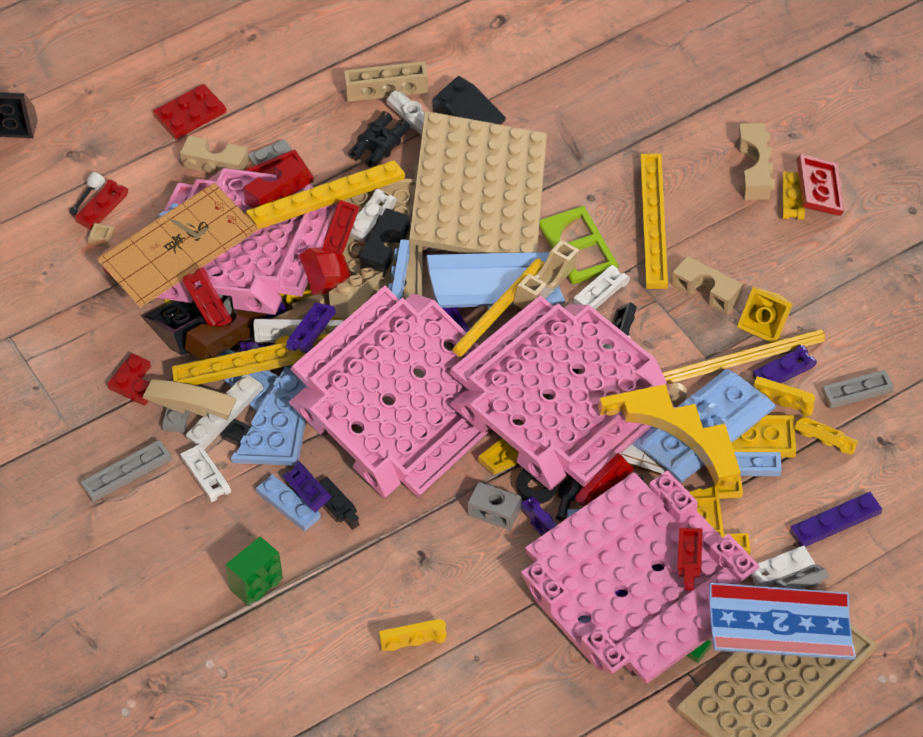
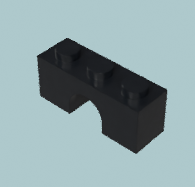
[358,208,410,277]

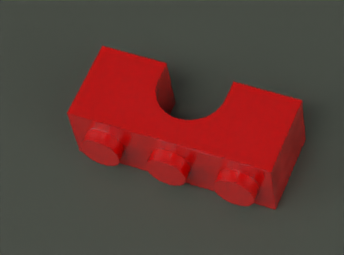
[243,156,310,208]

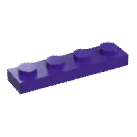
[790,492,882,547]

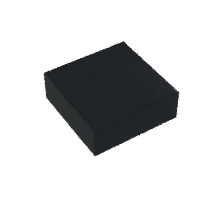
[221,419,251,447]

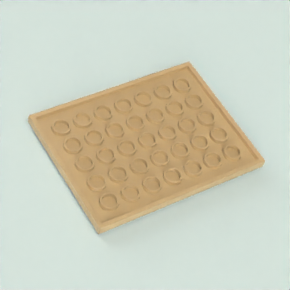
[409,111,547,254]

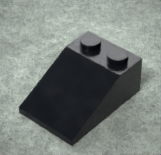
[432,75,506,125]
[0,92,38,138]
[143,300,208,355]

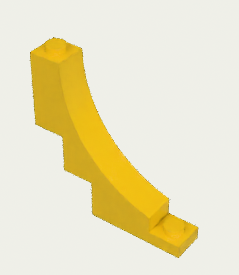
[597,384,741,487]

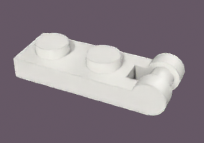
[350,189,397,244]
[574,265,630,310]
[180,444,231,503]
[749,546,815,587]

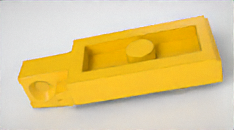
[794,416,859,455]

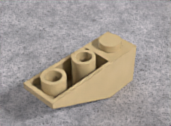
[329,268,383,319]

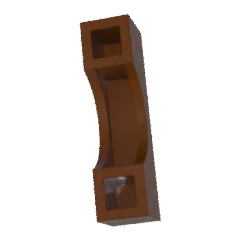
[185,307,267,360]

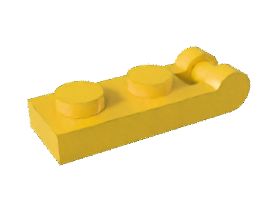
[782,172,805,220]
[754,376,815,416]
[379,619,447,651]

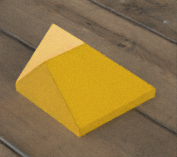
[737,287,793,342]

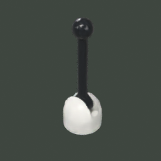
[69,172,105,215]

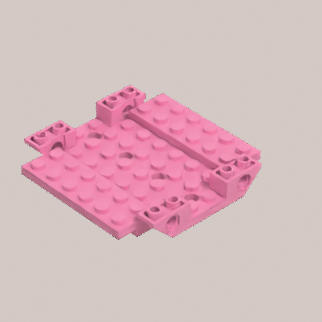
[156,168,338,315]
[289,286,492,499]
[450,295,673,491]
[521,470,760,684]

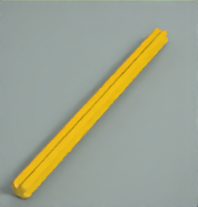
[453,258,545,357]
[662,329,825,384]

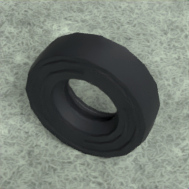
[516,469,557,504]

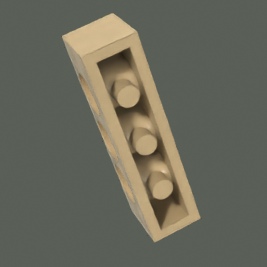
[344,61,428,102]

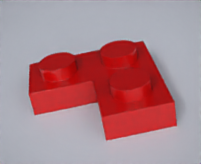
[107,353,151,406]

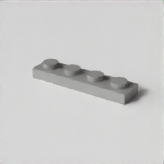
[81,440,172,502]

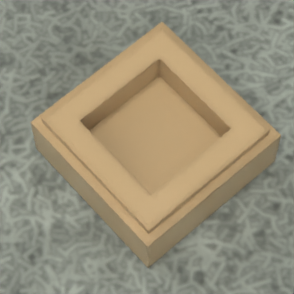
[88,223,115,247]

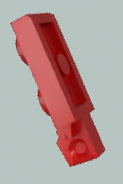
[677,528,703,591]

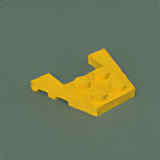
[689,476,751,555]

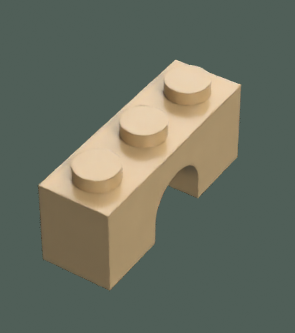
[180,136,249,174]
[672,256,742,314]

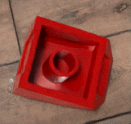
[299,248,351,295]

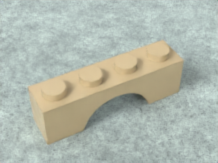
[739,123,775,200]
[513,240,579,309]

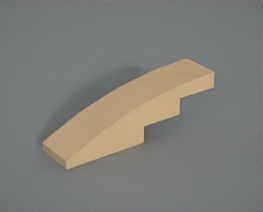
[143,379,237,420]

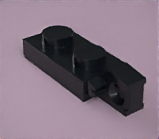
[319,476,360,530]

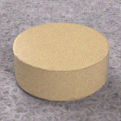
[666,383,687,404]

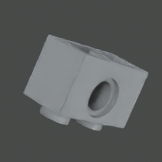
[468,482,521,531]

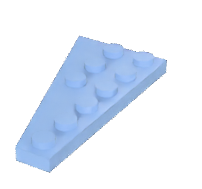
[231,365,308,466]

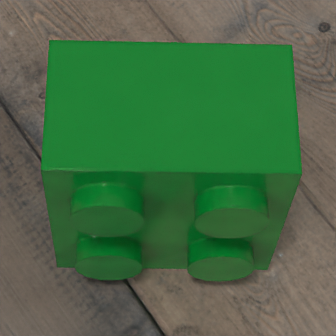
[225,536,283,606]

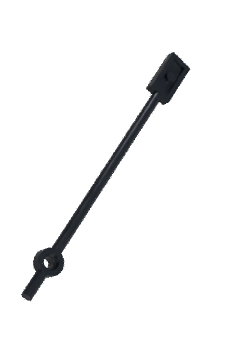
[556,302,637,521]

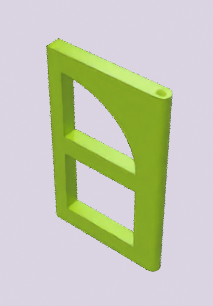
[539,206,619,285]

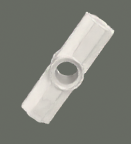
[387,90,425,135]

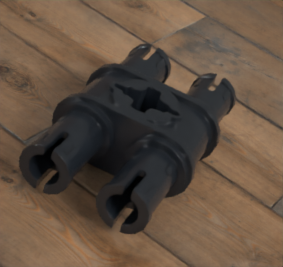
[348,111,410,168]

